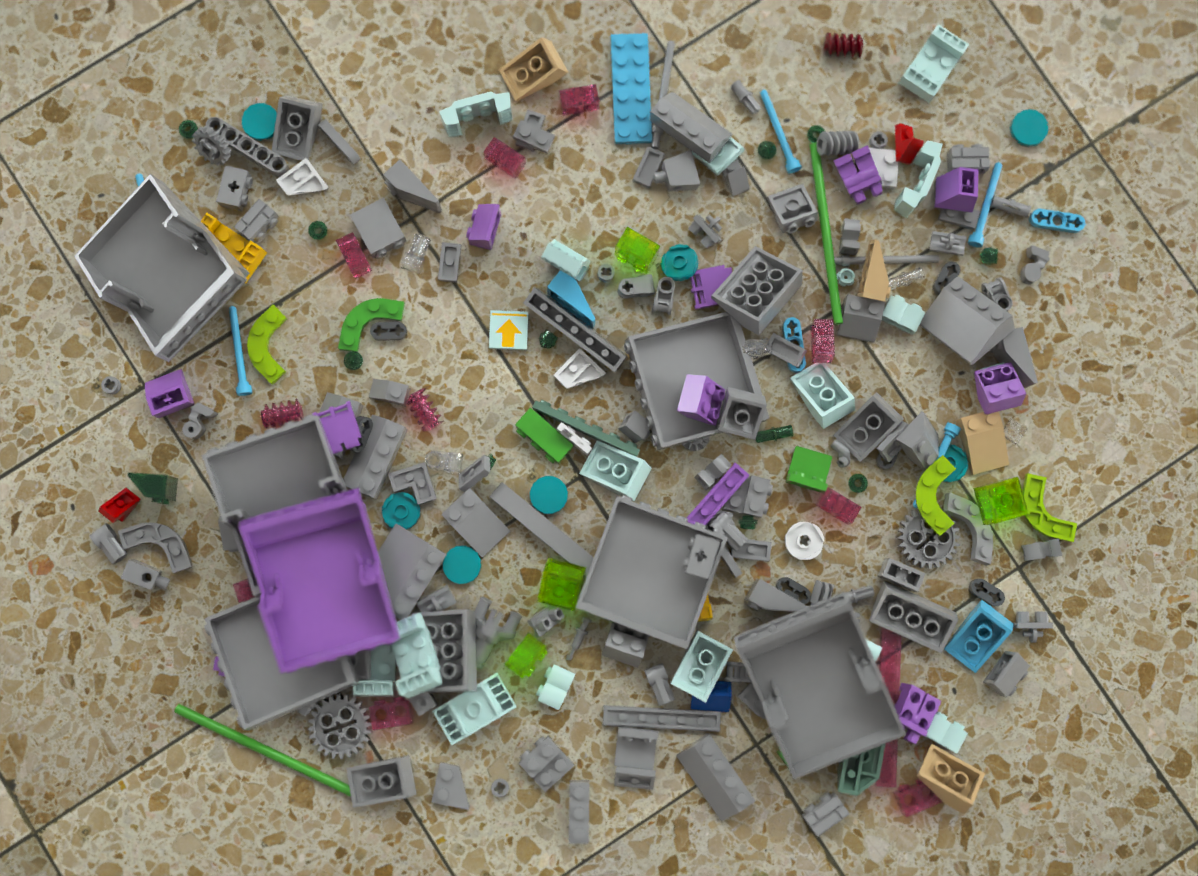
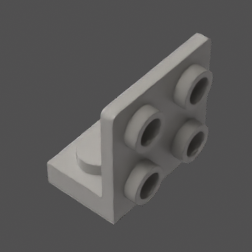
[614,726,658,770]

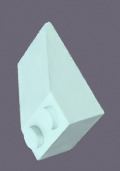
[790,359,855,429]
[579,440,652,501]
[671,631,733,702]

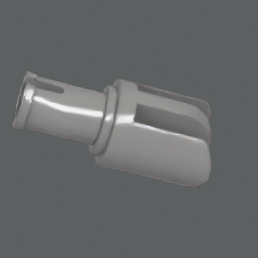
[809,580,834,605]

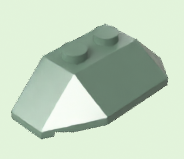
[837,744,885,796]

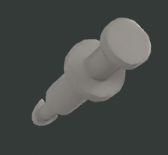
[566,617,592,660]

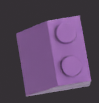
[466,204,501,250]

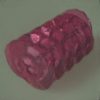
[406,388,444,432]
[261,398,304,429]

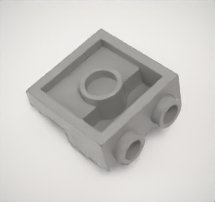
[768,184,818,234]
[723,475,773,518]
[519,735,575,792]

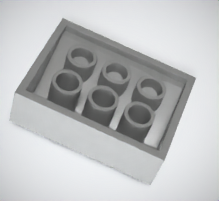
[711,246,803,335]
[920,276,1015,365]
[378,523,446,620]
[412,609,477,693]

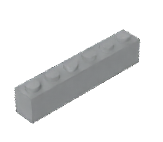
[523,288,628,372]

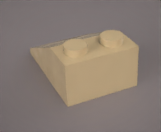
[499,37,568,101]
[857,240,891,301]
[955,411,1009,475]
[917,744,985,814]

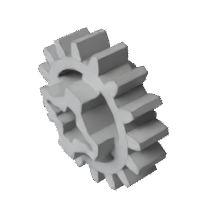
[192,126,231,166]

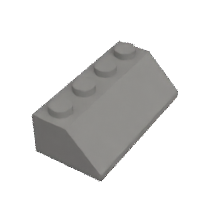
[650,92,732,163]
[343,414,408,499]
[869,581,959,653]
[676,733,755,821]

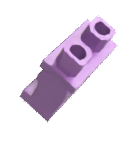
[834,145,883,205]
[894,683,941,744]

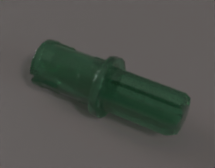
[755,425,793,443]

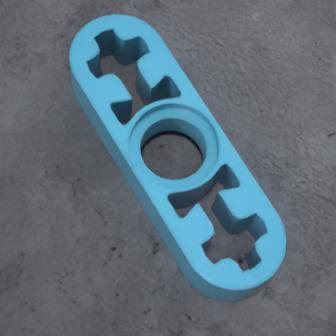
[1029,209,1086,233]
[782,317,806,373]

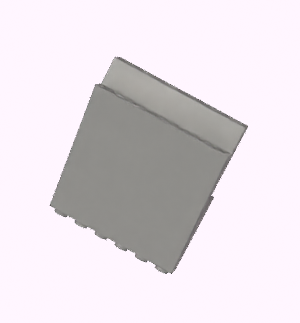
[74,174,250,362]
[202,415,347,598]
[733,592,906,779]

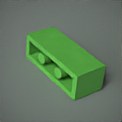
[515,408,574,464]

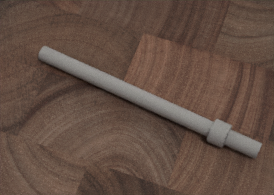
[652,41,675,149]
[834,255,939,267]

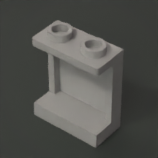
[350,198,406,258]

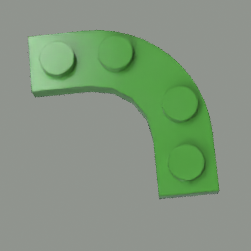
[338,298,405,353]

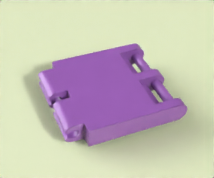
[690,265,732,310]
[312,400,362,454]

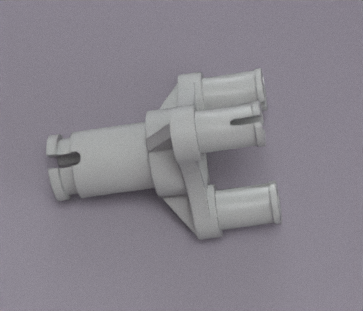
[475,596,522,669]

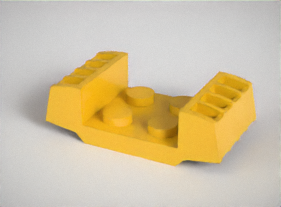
[201,213,267,284]

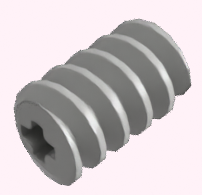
[816,131,859,156]

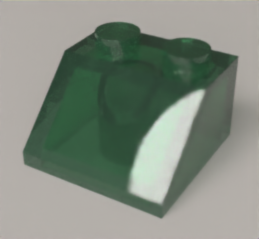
[128,472,178,505]

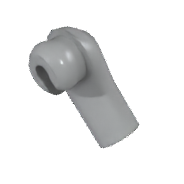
[830,439,851,468]

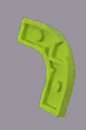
[247,305,287,385]
[916,455,956,537]
[1022,473,1077,542]

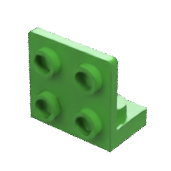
[785,446,832,493]

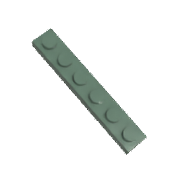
[532,400,640,457]

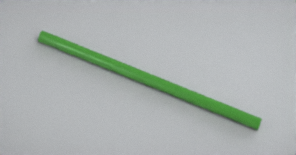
[810,143,843,325]
[174,704,351,797]

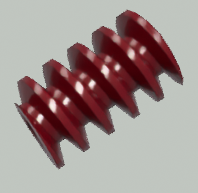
[823,32,863,58]

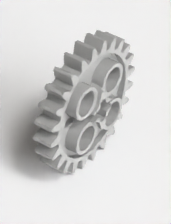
[896,509,961,569]
[308,694,373,759]

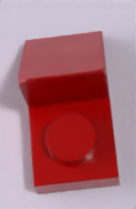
[895,123,924,165]
[98,488,141,523]

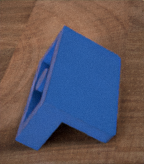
[690,681,732,712]

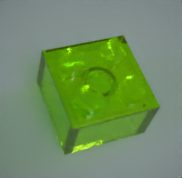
[615,227,660,274]
[973,477,1029,525]
[537,558,586,612]
[504,632,548,679]

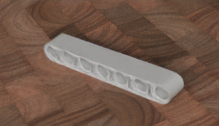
[489,482,594,577]

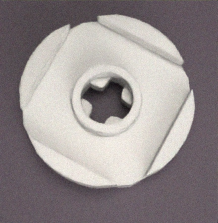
[784,522,824,560]

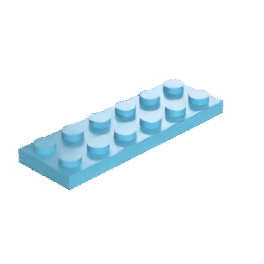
[611,33,652,144]

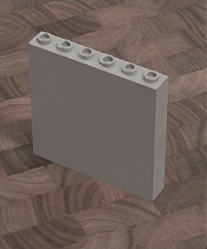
[624,312,769,451]
[575,495,728,649]
[205,597,360,730]

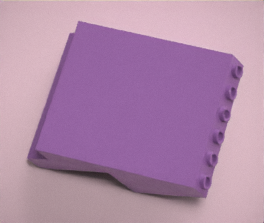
[239,487,400,673]

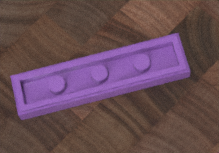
[687,463,750,525]

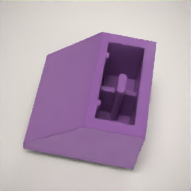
[935,167,978,212]
[974,362,1026,415]
[145,369,195,418]
[677,374,725,426]

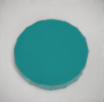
[242,103,277,141]
[1010,109,1049,147]
[661,244,699,281]
[930,445,968,483]
[530,476,568,514]
[382,492,421,530]
[443,545,481,584]

